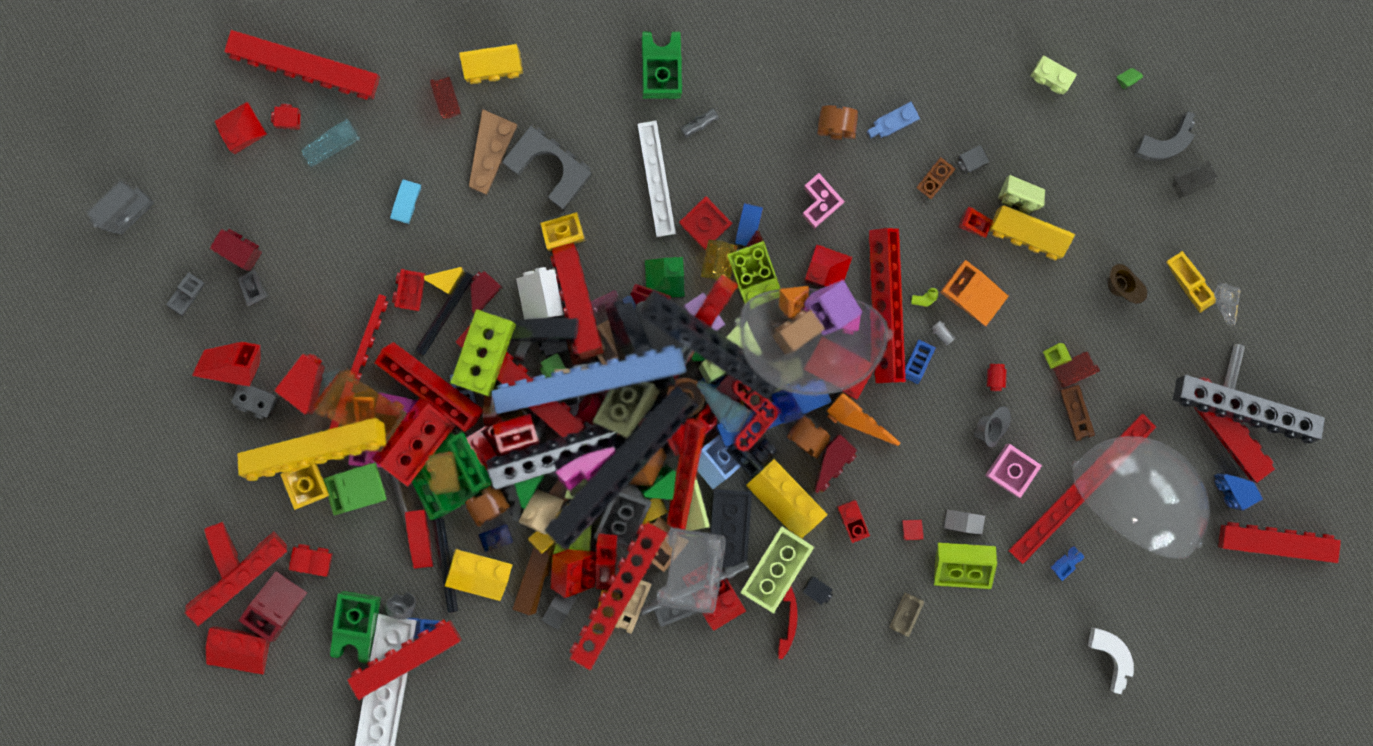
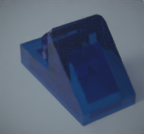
[771,388,803,424]
[478,524,513,552]

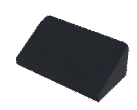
[726,443,764,478]

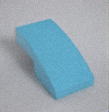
[391,180,421,224]

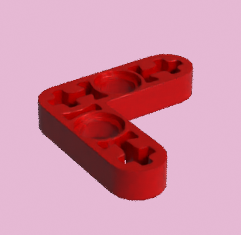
[731,379,778,451]

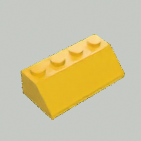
[989,205,1075,260]
[746,459,828,538]

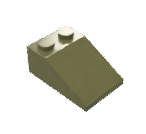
[593,381,660,437]

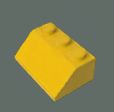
[459,44,523,84]
[445,549,512,601]

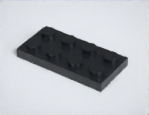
[708,489,752,567]

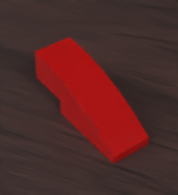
[405,509,433,569]
[204,522,240,579]
[596,534,618,591]

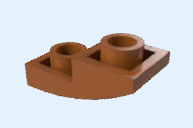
[916,157,956,199]

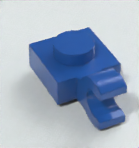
[1051,546,1084,581]

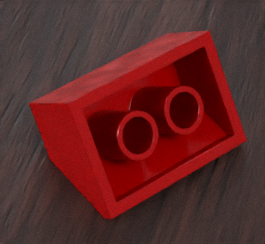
[206,626,270,675]

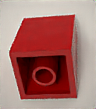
[274,354,325,415]

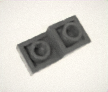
[505,484,522,521]

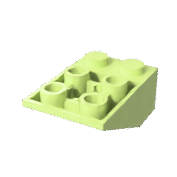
[998,175,1045,214]

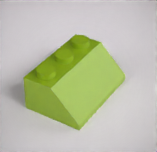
[934,543,997,589]

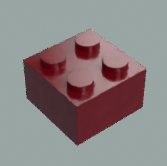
[209,229,262,272]

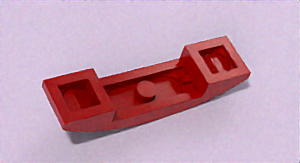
[778,586,797,659]

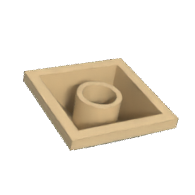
[519,489,564,535]

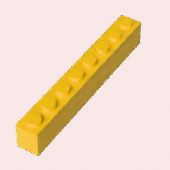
[237,418,386,481]

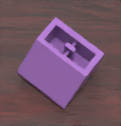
[804,280,862,336]

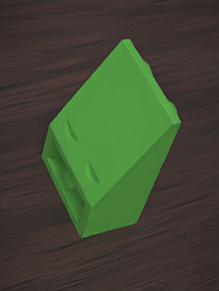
[323,463,386,516]

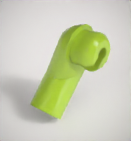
[911,288,938,307]

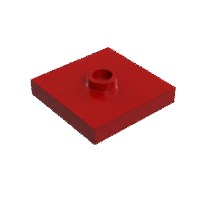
[678,196,733,250]

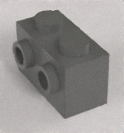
[231,385,279,420]

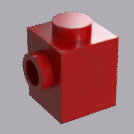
[271,104,301,130]

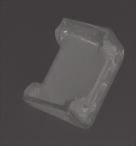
[657,527,726,613]

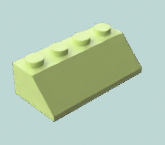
[741,527,814,613]

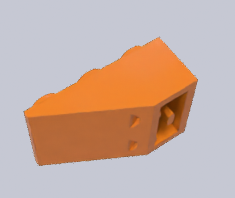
[940,260,1009,327]

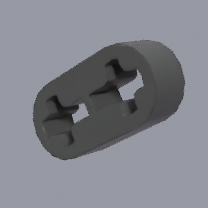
[514,341,533,361]

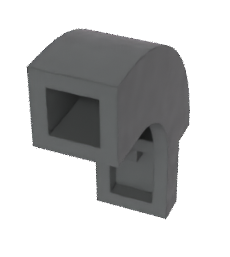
[1134,111,1195,161]

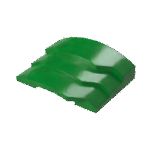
[412,432,492,520]

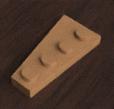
[469,109,518,195]

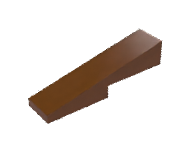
[513,543,556,615]

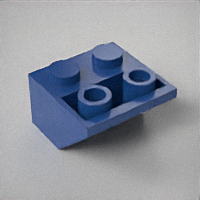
[1214,474,1263,510]

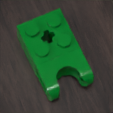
[642,31,682,99]
[330,591,381,664]

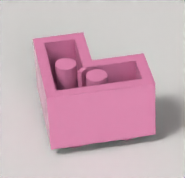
[802,173,844,229]

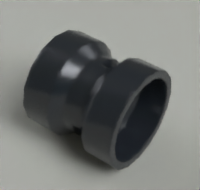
[751,439,778,465]

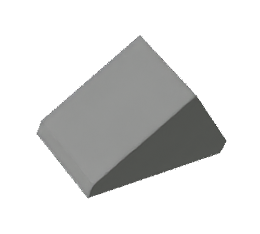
[944,509,985,535]

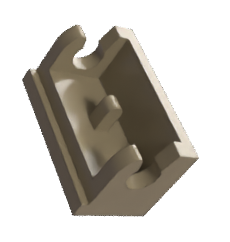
[889,592,924,637]

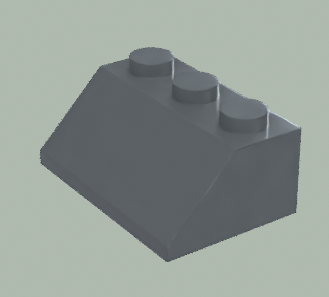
[594,484,651,549]

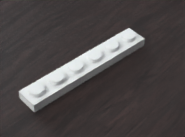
[638,121,676,237]

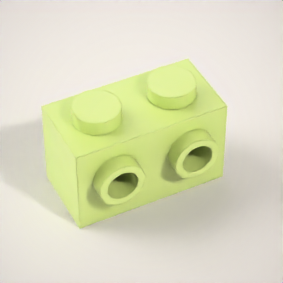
[1030,55,1077,95]

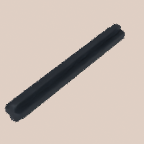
[416,272,474,355]
[433,518,458,613]

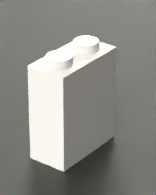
[516,267,563,320]

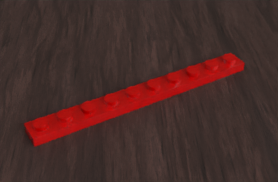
[1008,414,1156,564]

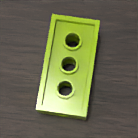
[451,309,516,397]

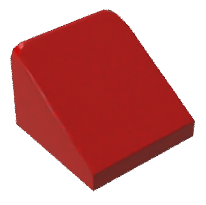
[902,520,924,540]

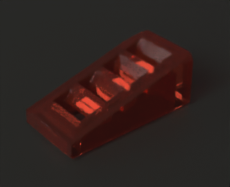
[483,395,500,426]

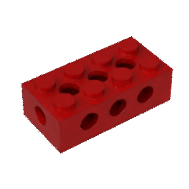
[372,398,455,487]

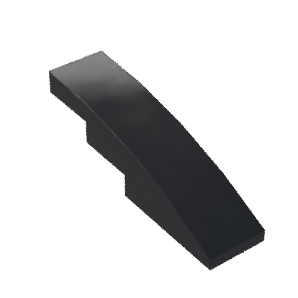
[510,318,579,342]

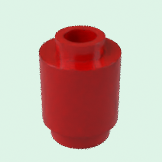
[987,364,1007,391]

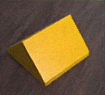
[541,212,585,251]
[280,463,329,510]

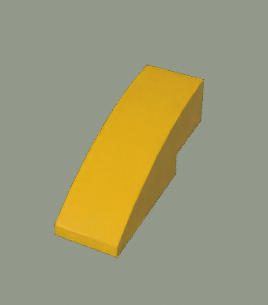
[1166,251,1217,313]

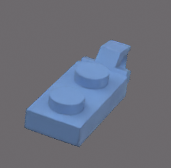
[867,102,920,139]

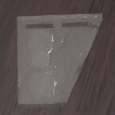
[1215,283,1241,325]

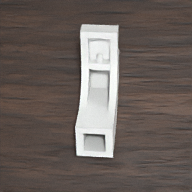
[1088,627,1134,694]

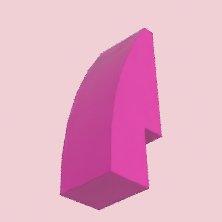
[556,448,615,491]

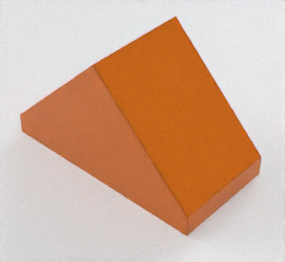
[779,286,809,318]

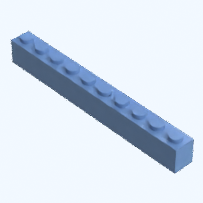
[491,346,686,414]

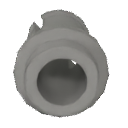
[931,321,956,346]

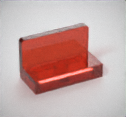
[430,77,461,120]
[1053,351,1100,388]

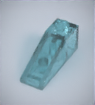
[301,119,360,167]
[697,381,752,433]

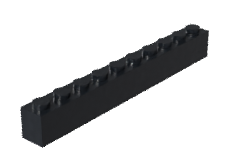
[544,386,700,550]

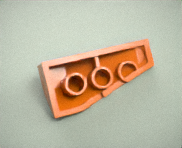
[826,393,900,446]

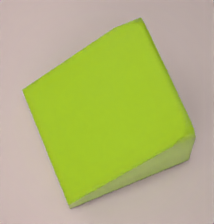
[1043,343,1072,369]

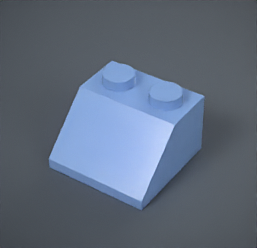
[697,435,741,489]

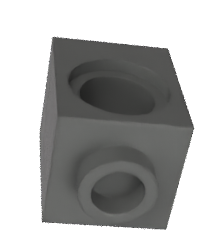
[957,145,989,174]

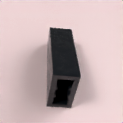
[605,300,653,362]

